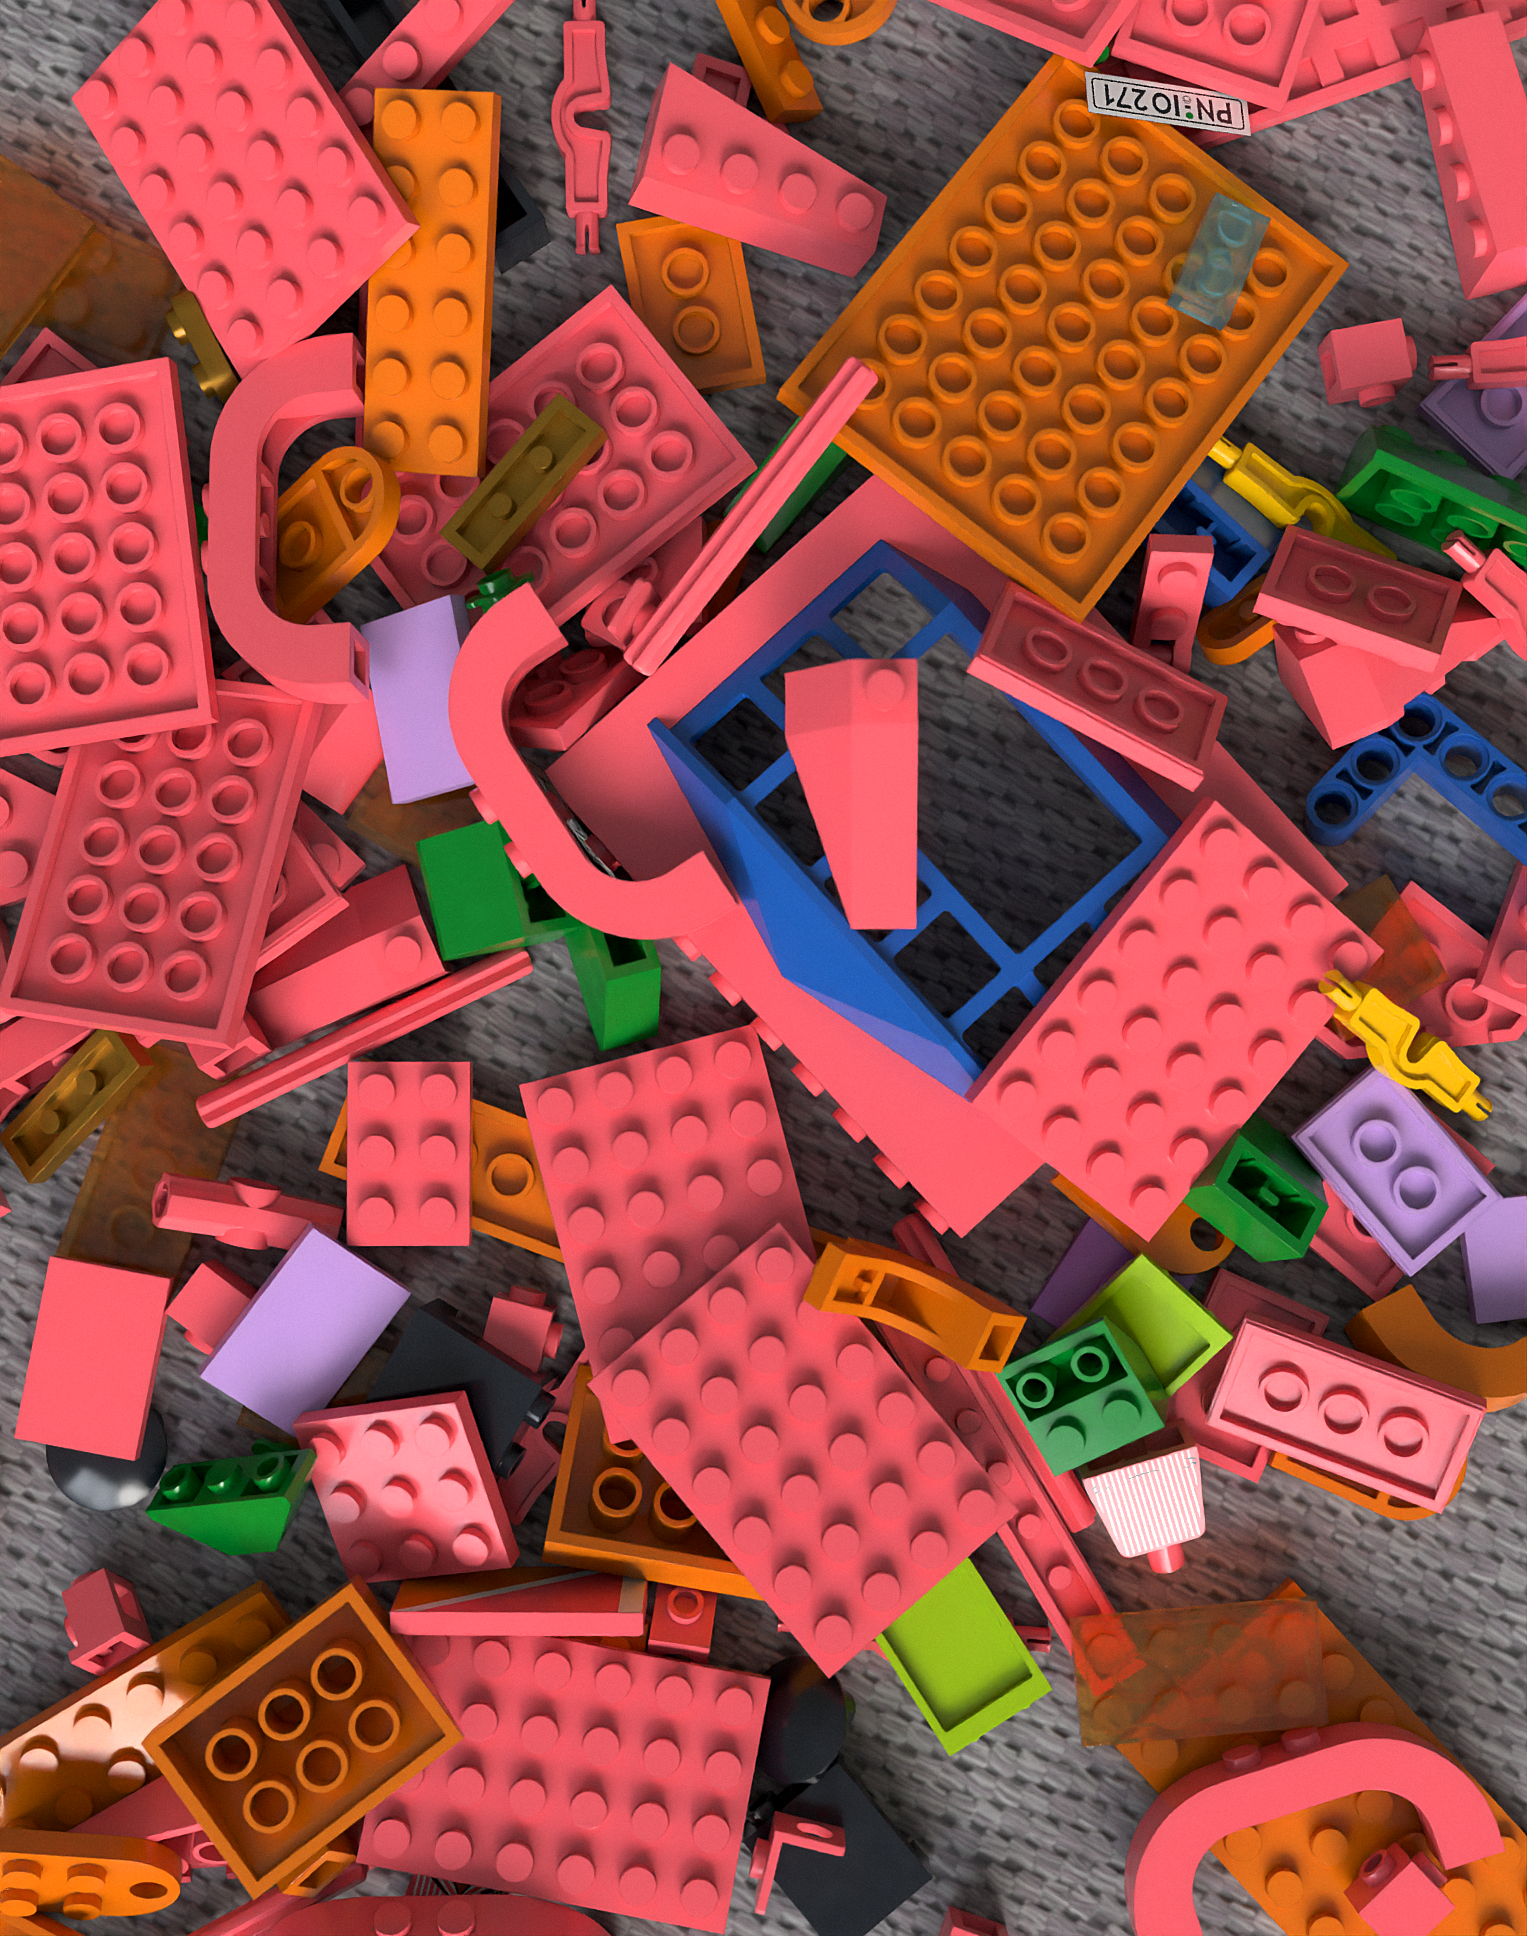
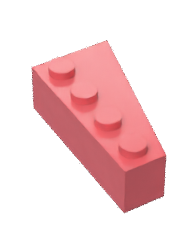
[1410,9,1527,301]
[628,62,888,278]

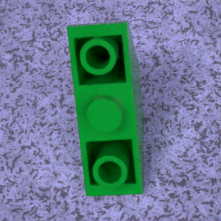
[564,867,661,1053]
[145,1449,317,1556]

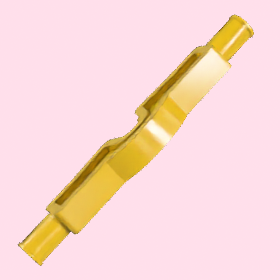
[1208,435,1397,560]
[1318,969,1493,1121]

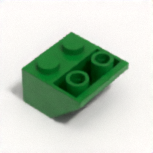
[415,820,581,961]
[1182,1112,1329,1263]
[994,1316,1169,1477]

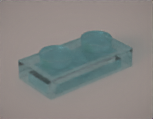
[1166,192,1271,331]

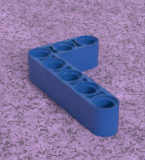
[1303,693,1527,867]

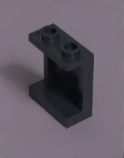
[364,1298,558,1481]
[743,1751,933,1936]

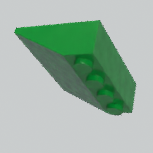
[1333,424,1527,574]

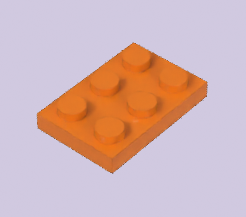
[616,216,766,395]

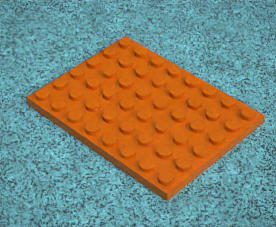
[776,53,1350,624]

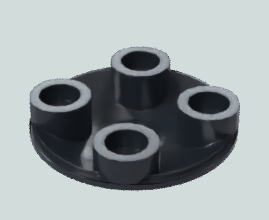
[46,1407,168,1511]
[756,1656,856,1784]

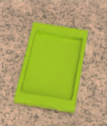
[1042,1250,1234,1398]
[875,1556,1053,1757]

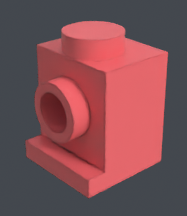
[61,1567,154,1677]

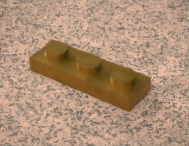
[439,393,609,575]
[0,1029,155,1184]

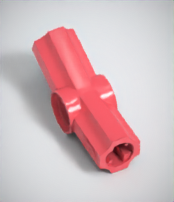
[151,1172,345,1250]

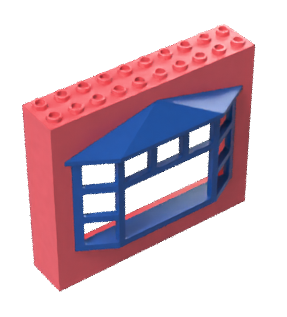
[543,474,1349,1239]

